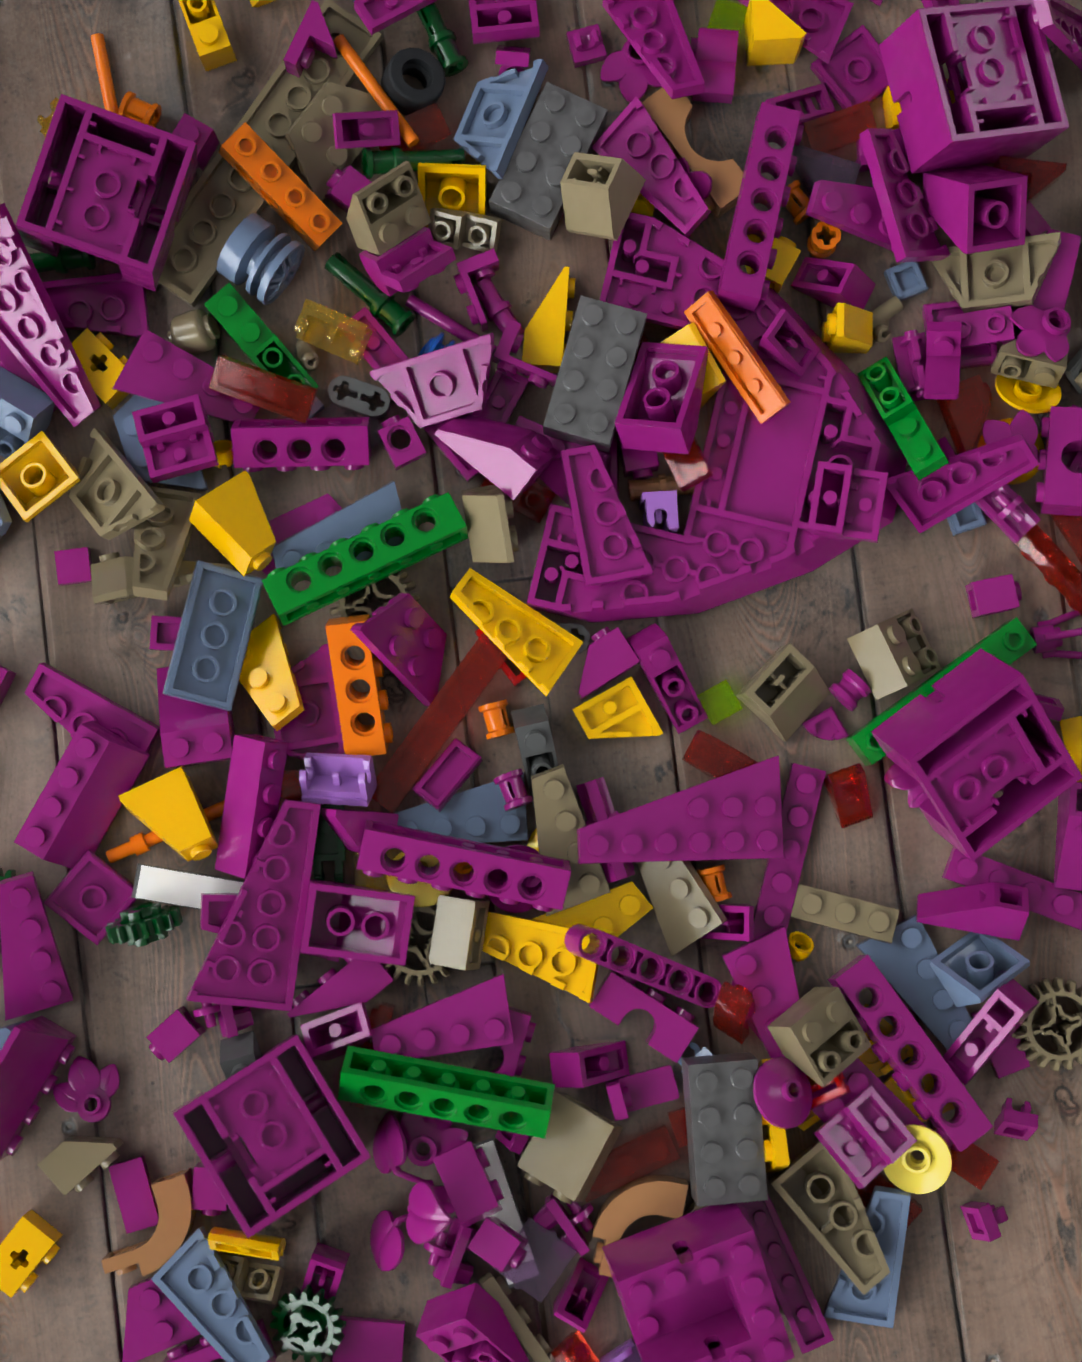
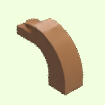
[101,1168,197,1277]
[592,1175,689,1277]

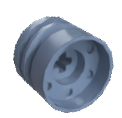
[216,213,305,305]

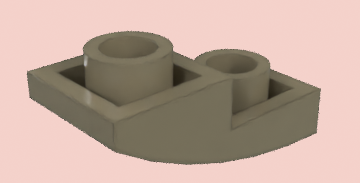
[428,208,502,252]
[219,1254,285,1305]

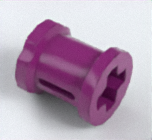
[493,768,533,812]

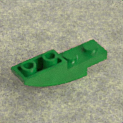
[204,283,319,408]
[858,356,949,480]

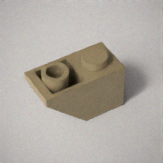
[990,336,1070,389]
[37,1135,124,1196]

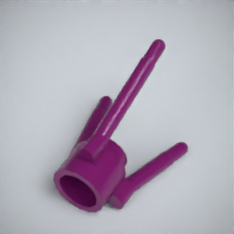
[1030,608,1082,659]

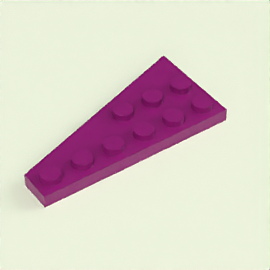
[0,203,101,428]
[577,755,784,864]
[186,799,321,1011]

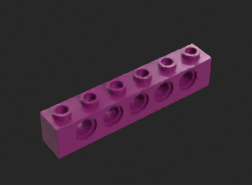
[716,102,804,311]
[356,819,571,912]
[828,955,993,1152]

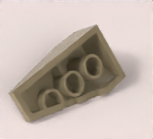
[91,552,238,605]
[769,1141,890,1295]

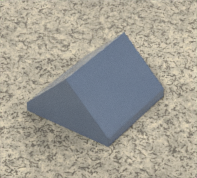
[930,932,1030,1007]

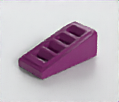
[765,83,837,127]

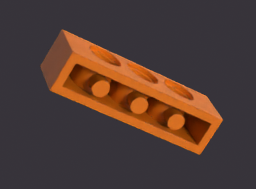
[218,122,343,252]
[325,614,394,756]

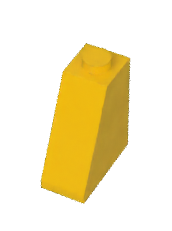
[189,470,276,576]
[119,766,218,861]

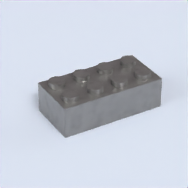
[489,82,608,241]
[543,295,647,453]
[681,1052,768,1207]

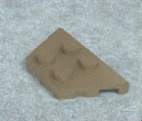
[285,82,382,201]
[931,232,1061,313]
[69,427,166,540]

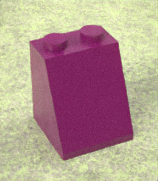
[923,164,1028,254]

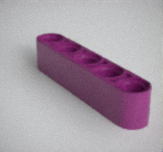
[564,924,723,1008]

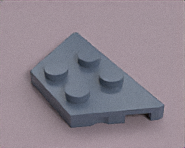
[453,59,549,179]
[113,395,209,491]

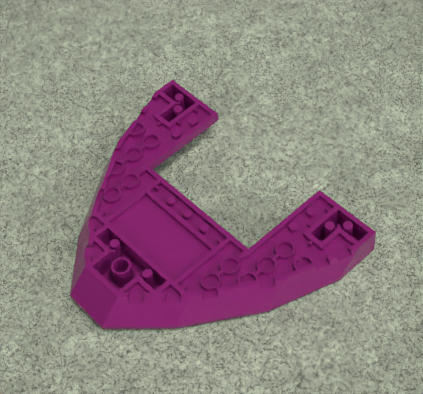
[527,212,907,623]

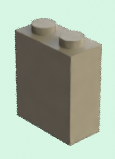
[517,1092,623,1204]

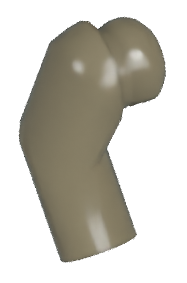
[871,296,904,343]
[295,321,328,371]

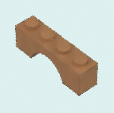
[642,87,743,218]

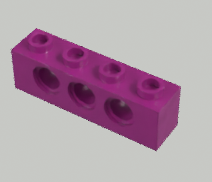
[231,417,372,472]

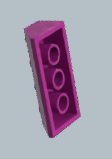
[14,720,151,868]

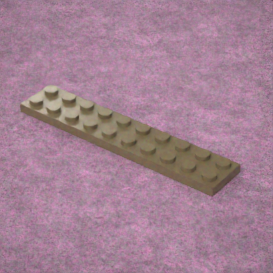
[158,0,383,307]

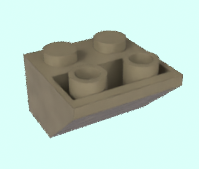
[560,152,646,241]
[346,161,431,256]
[461,485,519,563]
[847,609,941,700]
[736,643,830,742]
[767,987,872,1087]

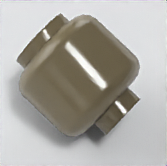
[167,309,220,356]

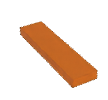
[684,290,791,424]

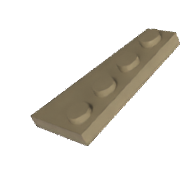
[132,486,202,601]
[531,764,610,916]
[637,861,728,957]

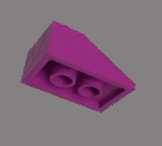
[615,342,708,454]
[434,414,559,501]
[156,667,235,769]
[300,879,415,966]

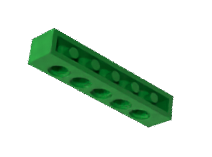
[261,492,468,626]
[846,617,1037,766]
[338,1045,555,1139]

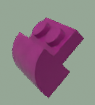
[468,0,540,45]
[359,227,456,297]
[132,394,219,483]
[807,461,888,543]

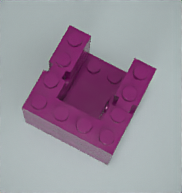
[879,0,1069,174]
[15,94,198,291]
[871,648,1082,862]
[172,1035,371,1238]
[602,1203,795,1362]

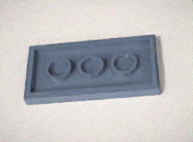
[162,560,264,711]

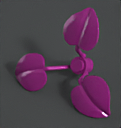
[370,1111,455,1271]

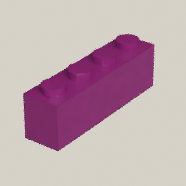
[215,734,288,879]

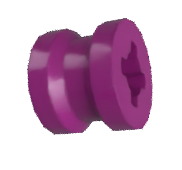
[828,669,872,711]

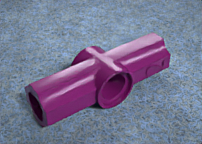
[576,777,635,883]

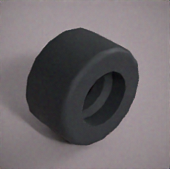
[381,47,446,116]

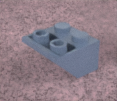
[0,366,55,458]

